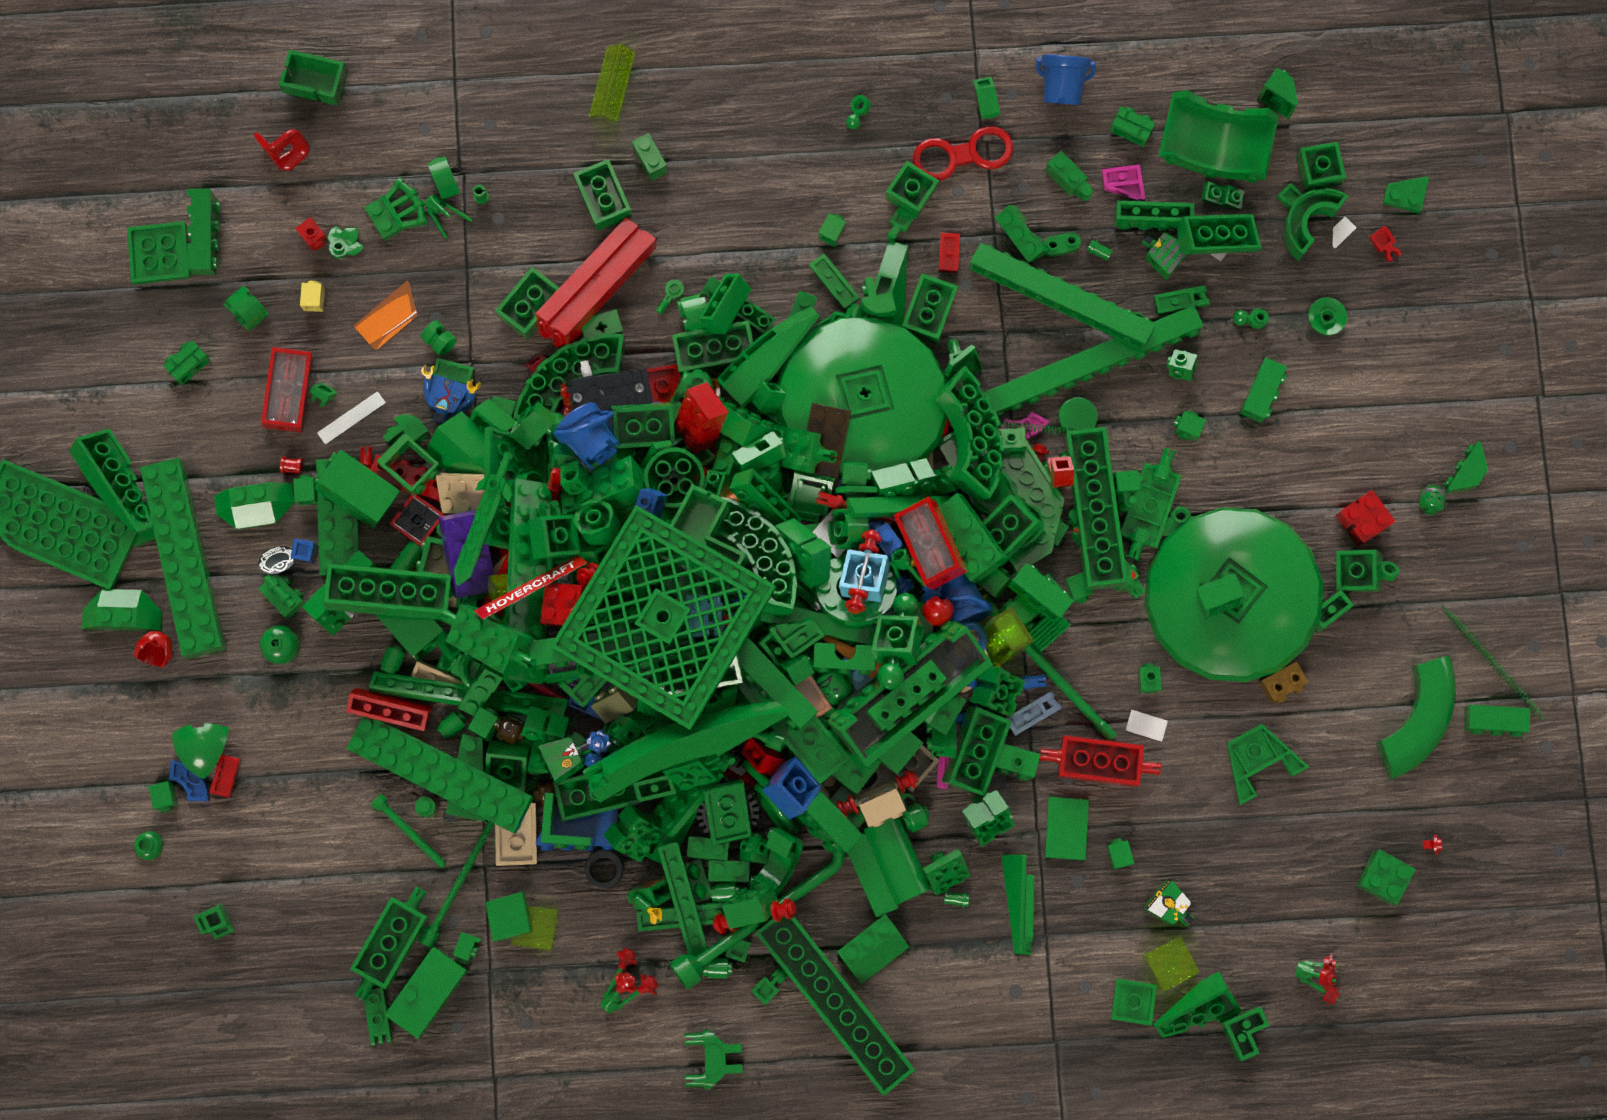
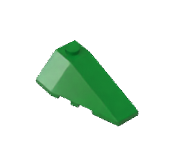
[1154,972,1242,1038]

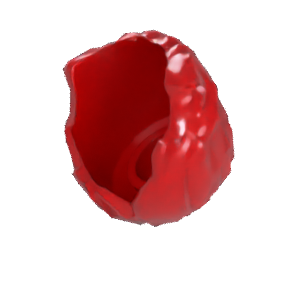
[133,631,173,668]

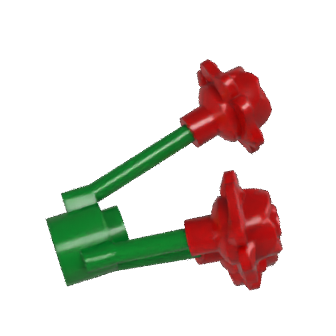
[600,948,659,1014]

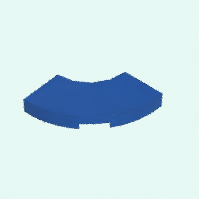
[169,760,209,802]

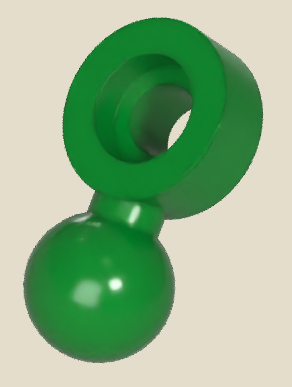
[846,95,871,130]
[1233,308,1269,329]
[1381,555,1400,581]

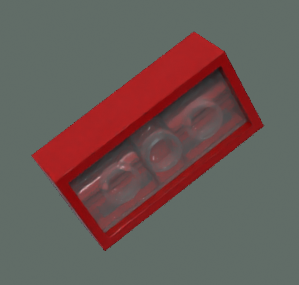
[261,347,313,433]
[894,496,968,590]

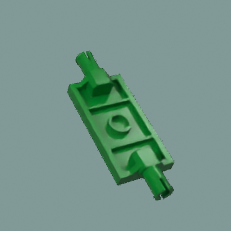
[773,424,837,474]
[1121,448,1182,562]

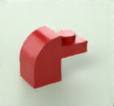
[1047,456,1074,488]

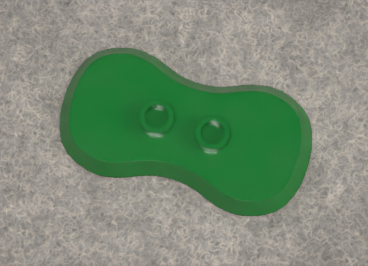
[969,469,1044,548]

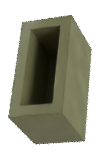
[591,684,638,723]

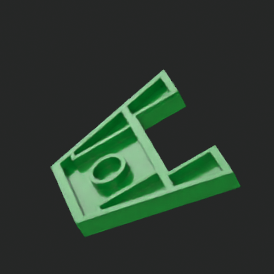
[1226,724,1309,806]

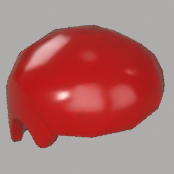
[921,596,954,626]

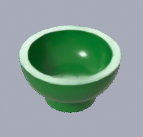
[134,831,164,860]

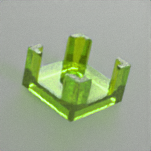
[1142,936,1200,992]

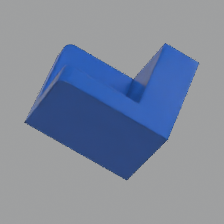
[290,538,318,565]

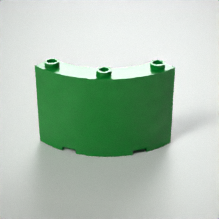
[1159,90,1279,183]

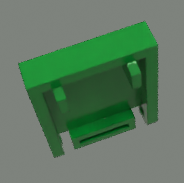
[789,470,835,523]

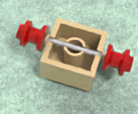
[836,769,919,827]

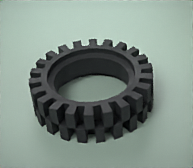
[696,777,759,836]

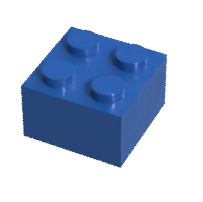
[762,757,822,820]

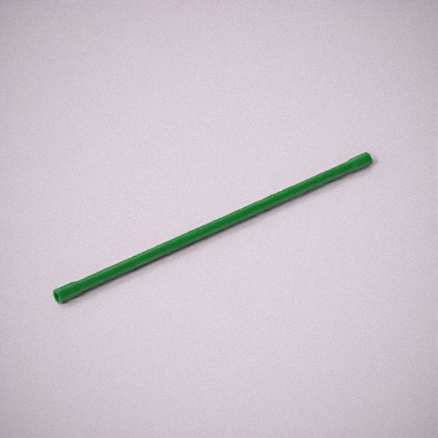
[962,573,1117,741]

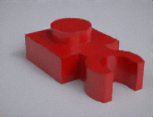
[1368,226,1401,262]

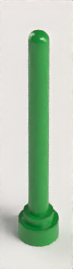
[370,794,446,868]

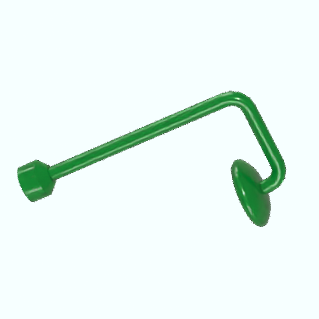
[669,782,845,990]

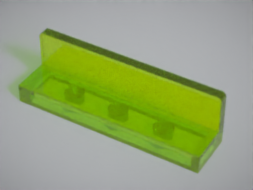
[589,44,635,123]

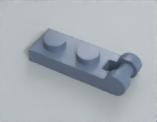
[1005,691,1062,736]

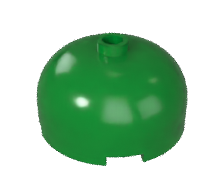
[644,447,705,509]

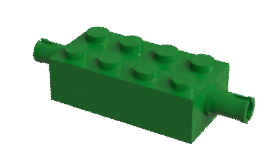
[441,604,536,676]
[350,886,430,1001]

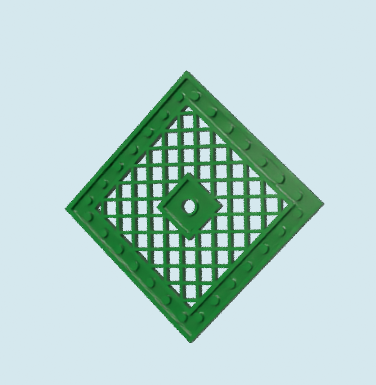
[550,505,777,730]

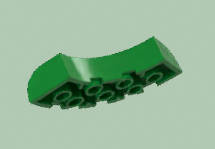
[513,334,625,420]
[934,366,1004,500]
[714,497,797,615]
[1376,655,1456,780]

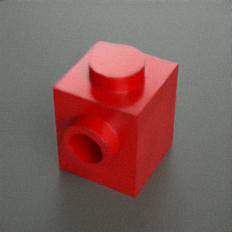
[295,217,328,251]

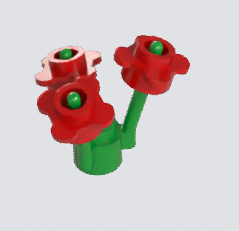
[1295,954,1340,1006]

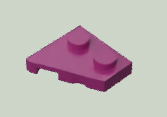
[1101,164,1146,202]

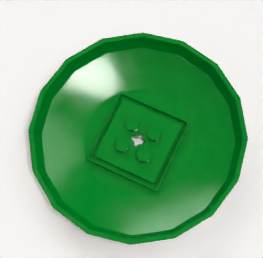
[776,317,948,484]
[1144,507,1324,682]

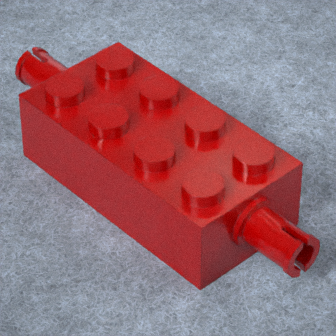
[1039,735,1161,787]

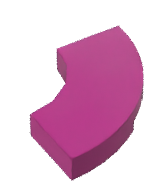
[1000,412,1049,440]

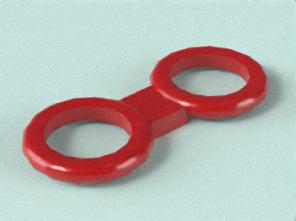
[912,126,1013,181]

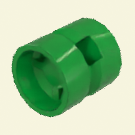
[420,320,457,357]

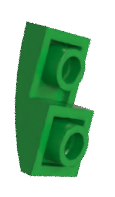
[1201,181,1244,210]

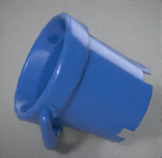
[1036,54,1096,105]
[554,402,620,469]
[940,574,993,627]

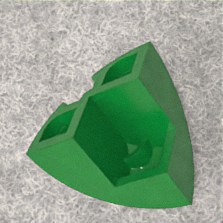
[172,723,229,779]

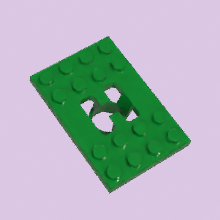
[483,426,549,550]

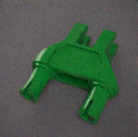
[684,1029,743,1090]

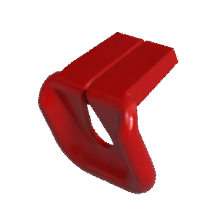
[253,129,310,171]

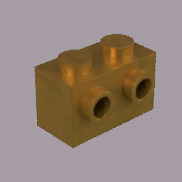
[1259,661,1309,704]

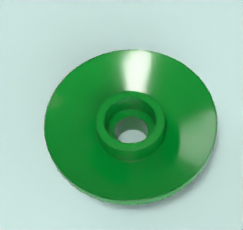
[1308,297,1347,335]

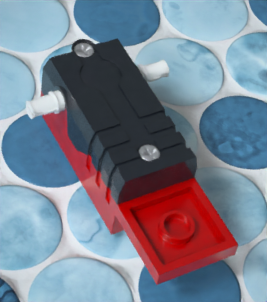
[560,361,684,416]

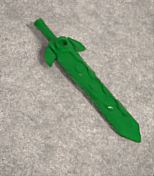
[454,452,513,586]

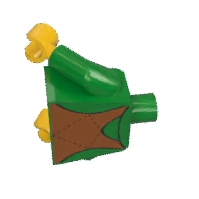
[627,876,672,924]

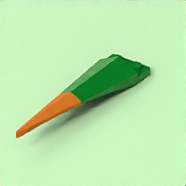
[821,636,967,736]

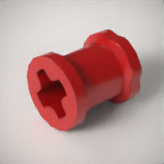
[280,456,304,475]

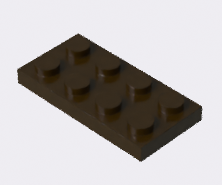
[804,403,852,489]

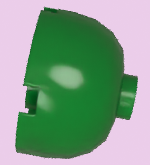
[260,625,301,665]

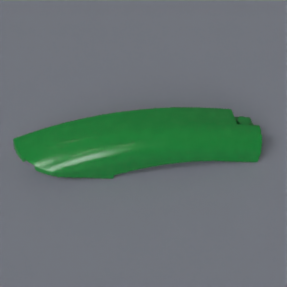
[583,701,789,803]

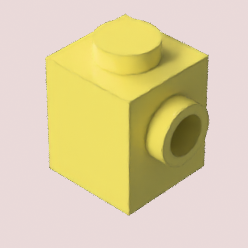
[300,281,325,312]

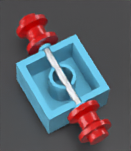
[839,530,890,614]

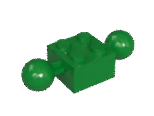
[871,593,924,690]

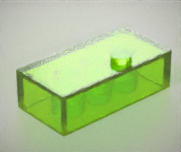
[983,607,1034,668]

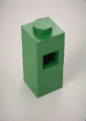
[732,432,786,472]

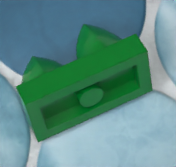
[684,859,712,904]

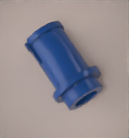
[1020,674,1046,691]

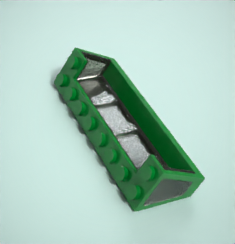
[827,620,993,767]

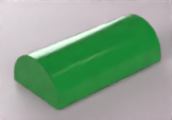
[1178,214,1262,255]
[553,775,642,822]
[864,817,932,905]

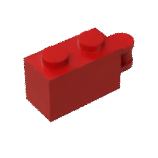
[741,737,786,776]

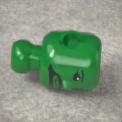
[812,661,855,705]

